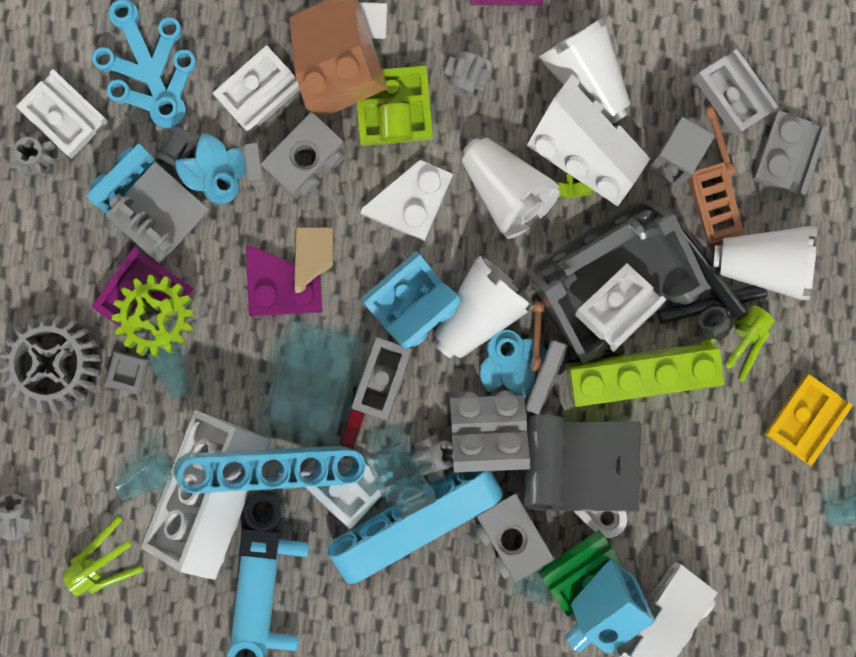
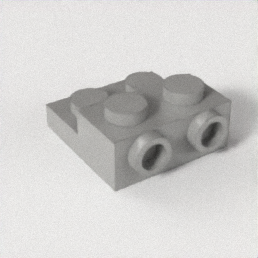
[450,391,530,472]

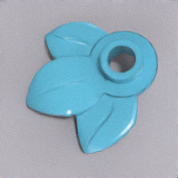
[175,133,246,205]
[480,329,547,398]

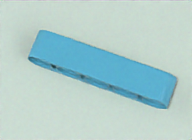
[173,446,366,493]
[327,471,504,584]

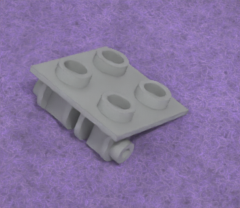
[105,162,209,264]

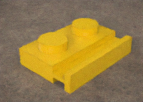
[764,374,853,466]

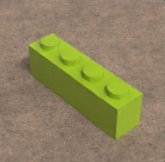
[565,342,724,407]

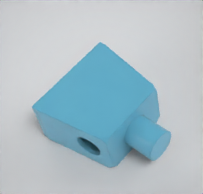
[565,559,655,653]

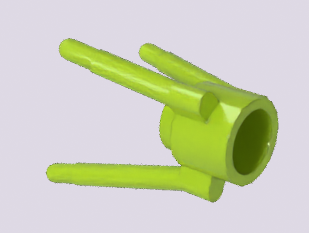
[699,305,775,382]
[62,516,144,596]

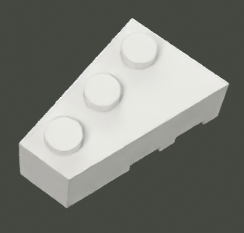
[526,74,650,206]
[611,561,717,657]

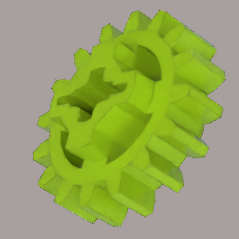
[112,275,196,357]

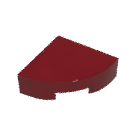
[340,409,365,449]

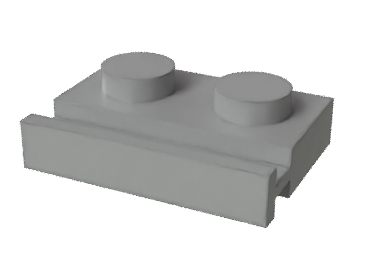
[693,49,779,137]
[753,110,828,197]

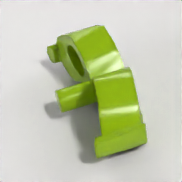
[556,174,597,198]

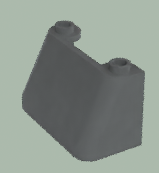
[527,200,709,364]

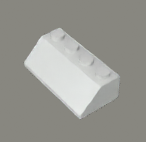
[141,410,270,580]

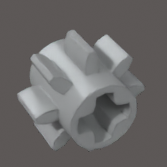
[443,51,489,97]
[9,131,57,177]
[411,434,454,484]
[0,494,36,540]

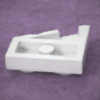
[360,160,453,242]
[300,458,399,530]

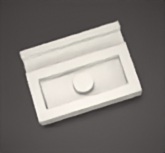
[213,45,300,135]
[16,69,108,159]
[575,263,666,352]

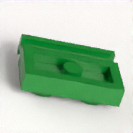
[538,530,625,617]

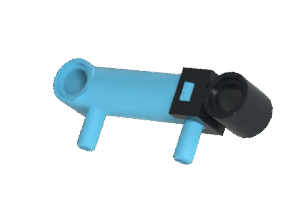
[227,492,310,657]

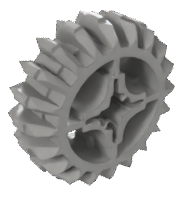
[0,314,102,414]

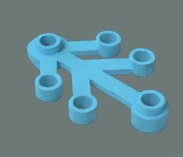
[92,0,197,129]

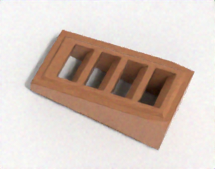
[687,162,744,245]

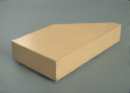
[295,227,333,293]

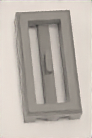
[526,340,569,415]

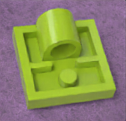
[357,65,433,146]

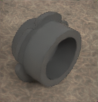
[698,306,735,340]

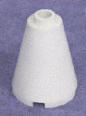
[539,18,630,124]
[462,138,560,239]
[713,226,817,300]
[434,256,535,358]

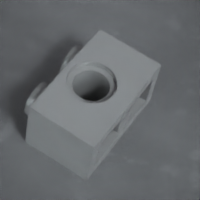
[261,111,345,200]
[648,117,715,187]
[352,337,412,421]
[474,494,554,583]

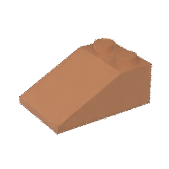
[290,0,388,117]

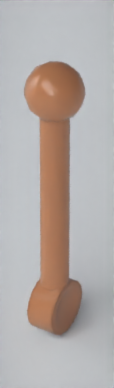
[706,104,736,177]
[530,300,545,372]

